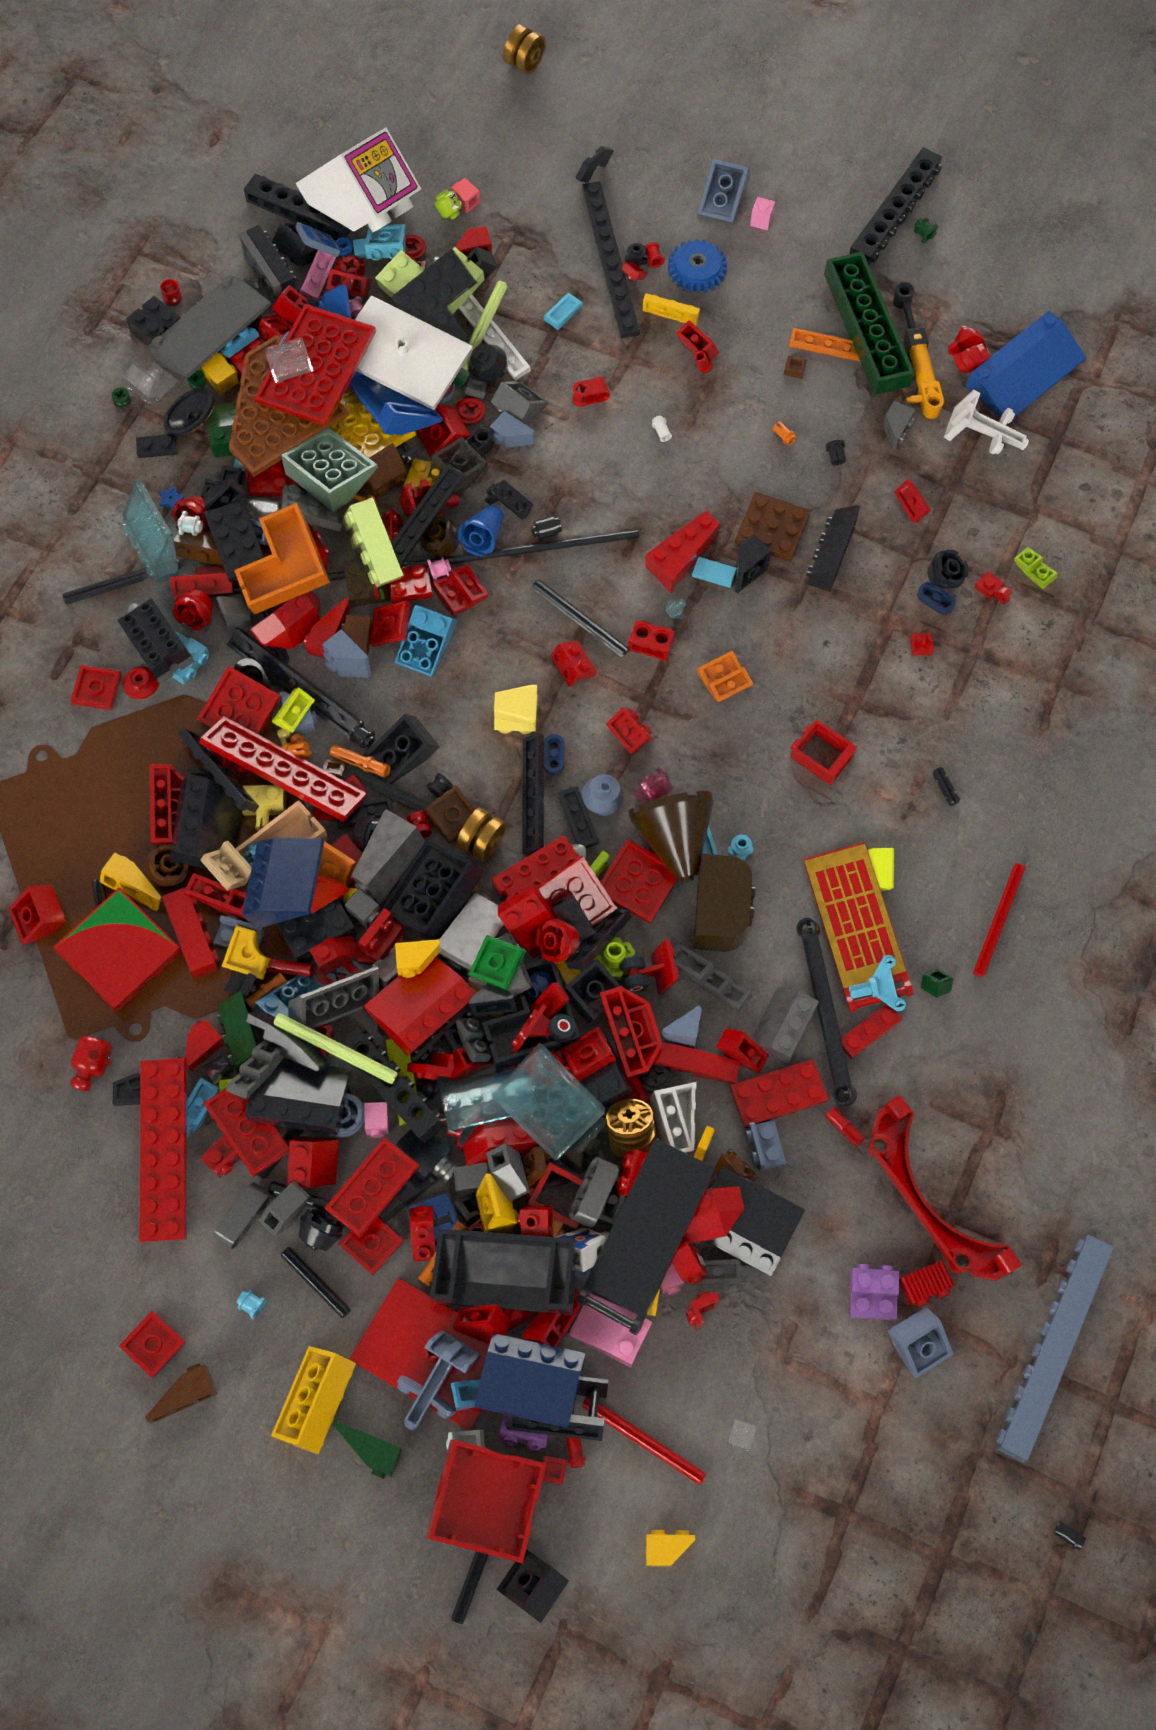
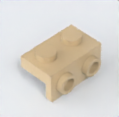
[201,841,252,891]

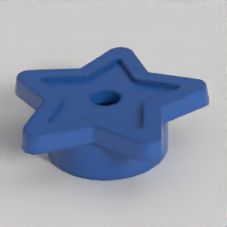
[159,486,184,509]

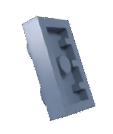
[213,915,264,949]
[745,1121,786,1171]

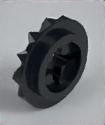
[637,1064,672,1092]

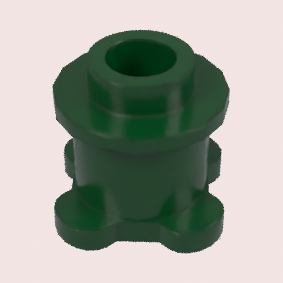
[914,217,938,244]

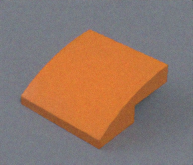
[696,650,754,703]

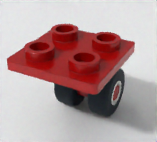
[619,939,679,995]
[511,1004,576,1054]

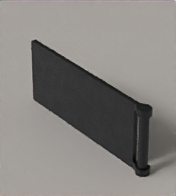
[576,1139,716,1335]

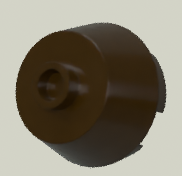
[420,517,460,558]

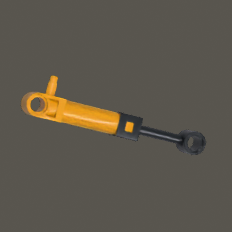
[893,282,944,419]

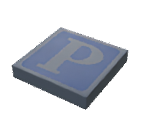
[295,222,340,257]

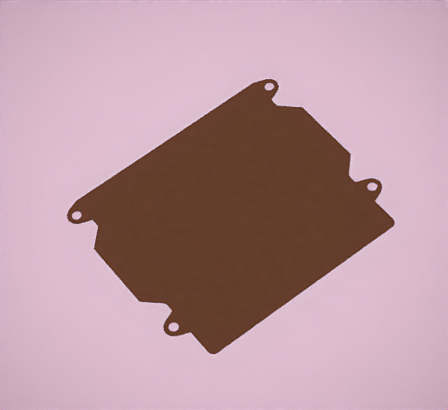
[0,695,357,1042]

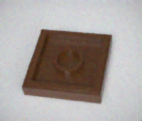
[423,785,475,844]

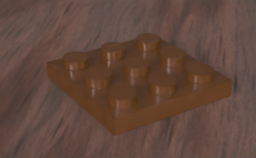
[735,491,811,562]

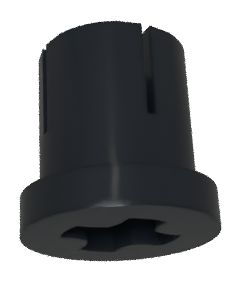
[825,440,846,466]

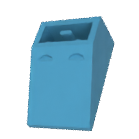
[394,605,458,677]
[252,975,320,1032]

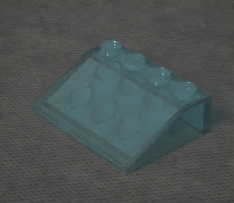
[121,479,179,583]
[491,1043,605,1161]
[439,1065,538,1131]

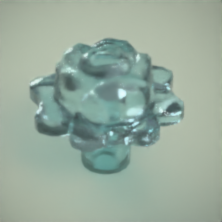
[666,598,686,619]

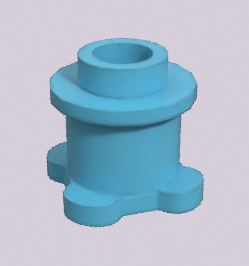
[728,835,753,861]
[236,1290,267,1320]

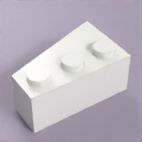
[650,1082,696,1155]

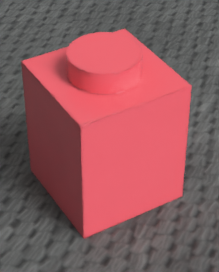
[451,178,480,213]

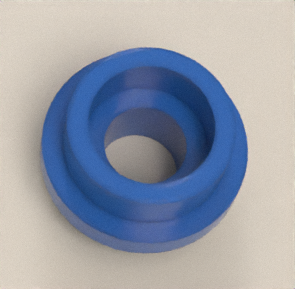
[336,237,353,256]

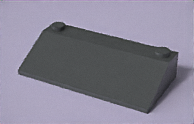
[147,275,272,378]

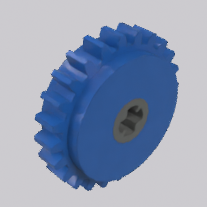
[668,239,728,293]

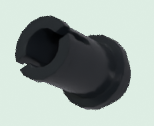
[1053,1521,1086,1550]

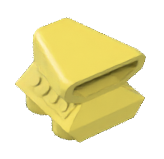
[494,685,537,734]

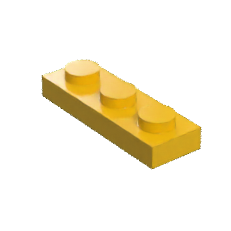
[643,293,700,326]

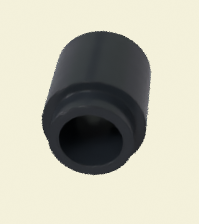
[531,516,562,540]

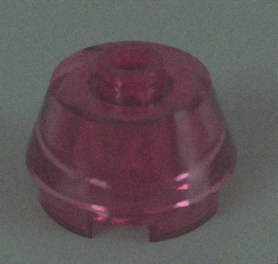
[631,767,673,803]

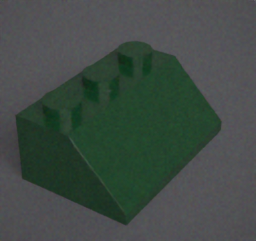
[217,991,258,1073]

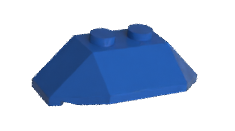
[317,284,351,319]

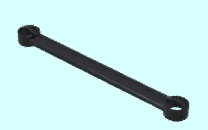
[796,918,857,1106]

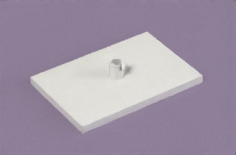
[355,295,473,410]

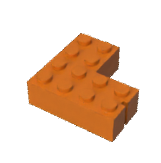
[234,503,330,614]

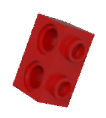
[628,620,675,661]

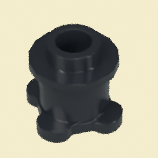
[625,243,647,266]
[348,720,375,748]

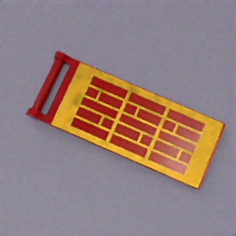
[804,842,914,1013]

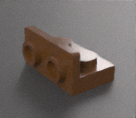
[521,1146,554,1187]

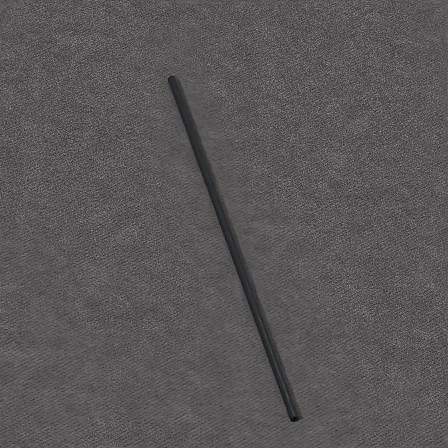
[208,530,639,598]

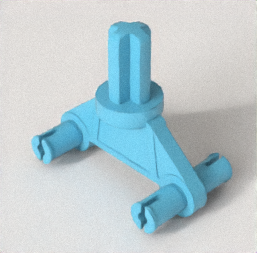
[849,955,906,1011]

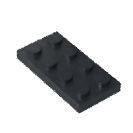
[204,500,264,583]

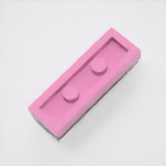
[299,250,336,299]

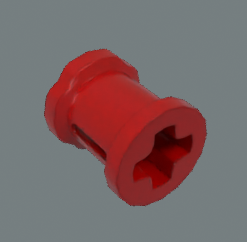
[645,242,665,268]

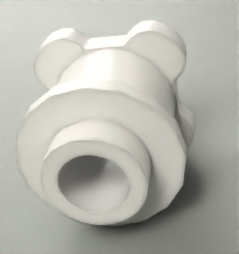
[177,511,203,536]

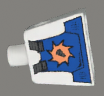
[557,1228,609,1272]

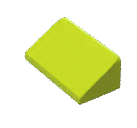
[272,687,315,733]
[868,848,894,892]

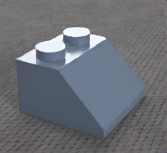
[322,629,372,678]
[888,1307,954,1379]

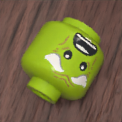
[435,189,462,219]

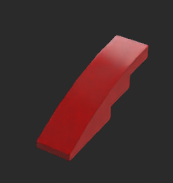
[653,1042,740,1084]

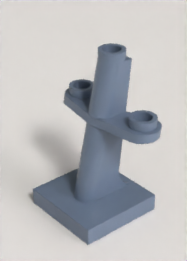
[397,1330,481,1431]

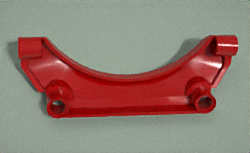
[868,1095,1023,1281]

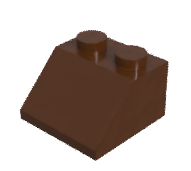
[364,443,407,499]

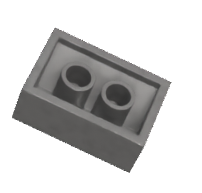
[751,988,819,1065]

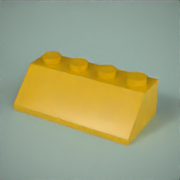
[271,1346,356,1455]

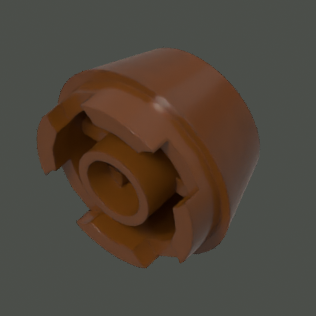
[146,845,189,887]
[715,1148,758,1182]

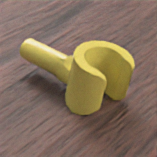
[277,728,291,746]

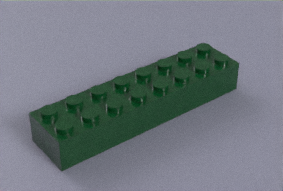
[824,252,914,395]

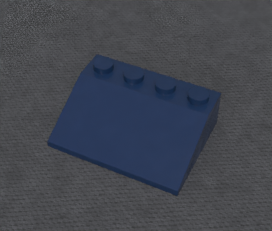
[242,838,324,928]
[475,1333,585,1428]

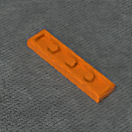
[789,328,860,361]

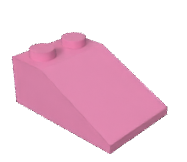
[568,1294,652,1368]

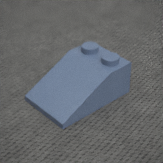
[697,159,751,223]

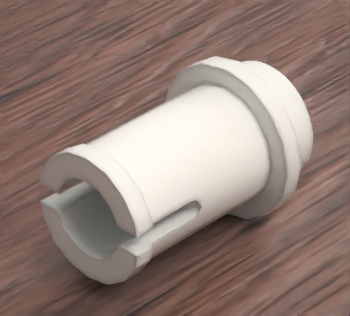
[652,416,672,442]

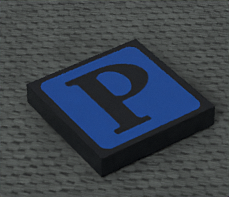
[406,1189,460,1244]

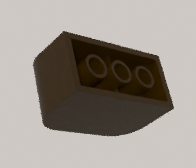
[693,853,756,952]

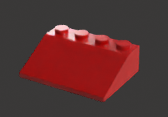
[363,957,476,1057]

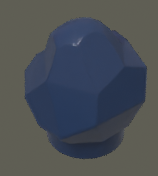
[525,970,554,999]

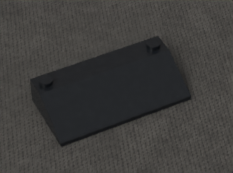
[430,1229,576,1315]

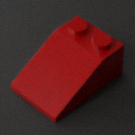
[497,884,558,958]

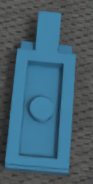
[187,1078,220,1138]

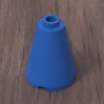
[458,505,504,556]

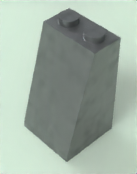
[352,809,425,907]
[436,893,507,981]

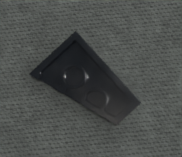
[112,1057,181,1106]

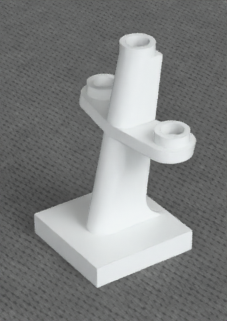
[943,390,1029,454]

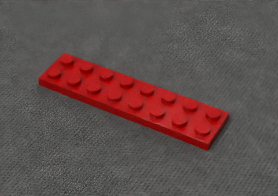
[200,716,366,822]
[139,1058,187,1243]

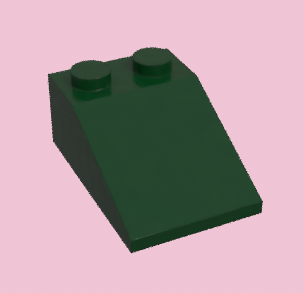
[208,402,237,458]

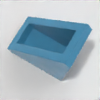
[451,1380,480,1411]

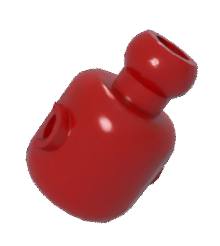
[70,1035,112,1092]

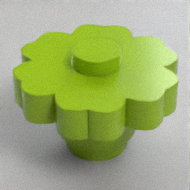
[593,937,635,980]

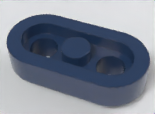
[917,582,955,615]
[544,734,565,775]

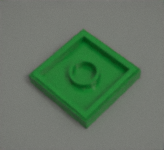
[468,935,526,991]

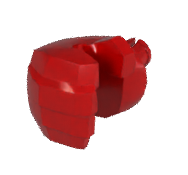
[948,326,990,374]
[399,478,459,519]

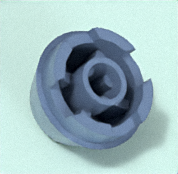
[582,774,624,816]
[331,1093,365,1137]

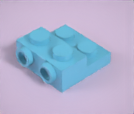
[365,224,407,261]
[172,631,210,685]

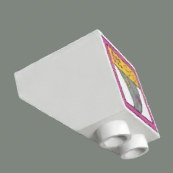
[296,127,421,233]

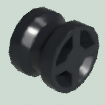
[426,773,453,798]

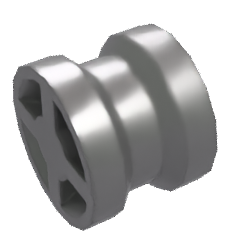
[433,1155,461,1185]

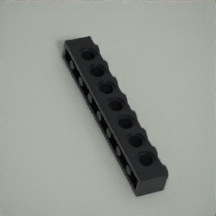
[849,147,942,266]

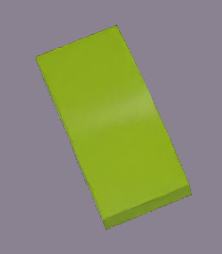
[1014,547,1058,589]

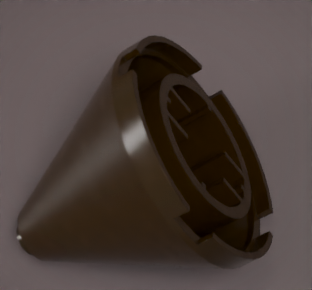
[628,791,714,883]

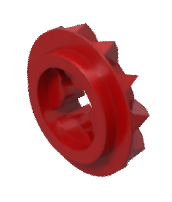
[405,235,427,260]
[335,254,365,276]
[455,397,486,425]

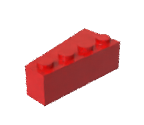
[645,510,720,593]

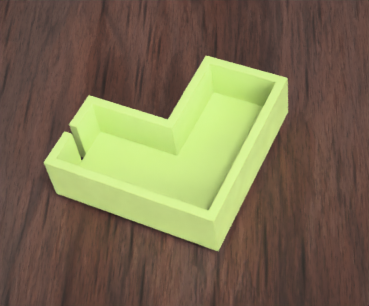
[375,247,484,314]
[342,497,403,587]

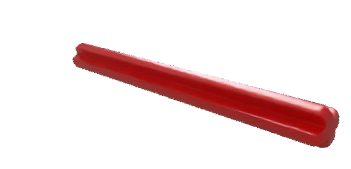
[973,863,1025,977]
[582,1396,706,1485]

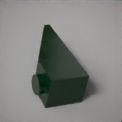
[333,1421,402,1479]

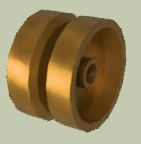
[503,24,546,74]
[456,807,507,863]

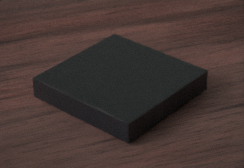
[395,1129,453,1181]

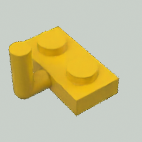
[404,458,440,490]

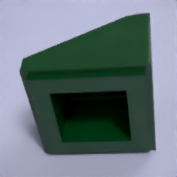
[921,968,954,998]

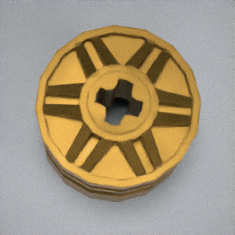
[606,1099,656,1159]

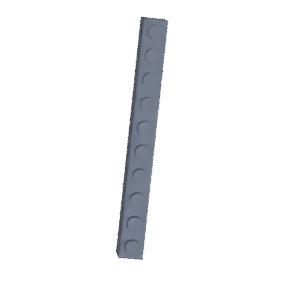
[996,1235,1114,1463]

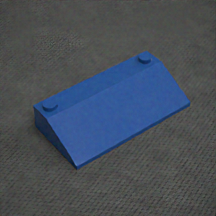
[966,310,1087,419]
[348,371,443,435]

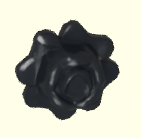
[417,1078,440,1100]

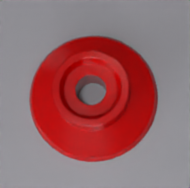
[122,666,159,699]

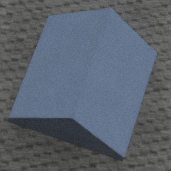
[661,1006,702,1049]

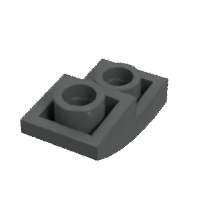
[456,1018,492,1062]

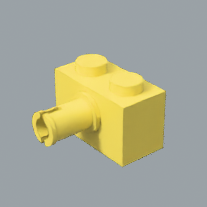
[242,785,286,831]

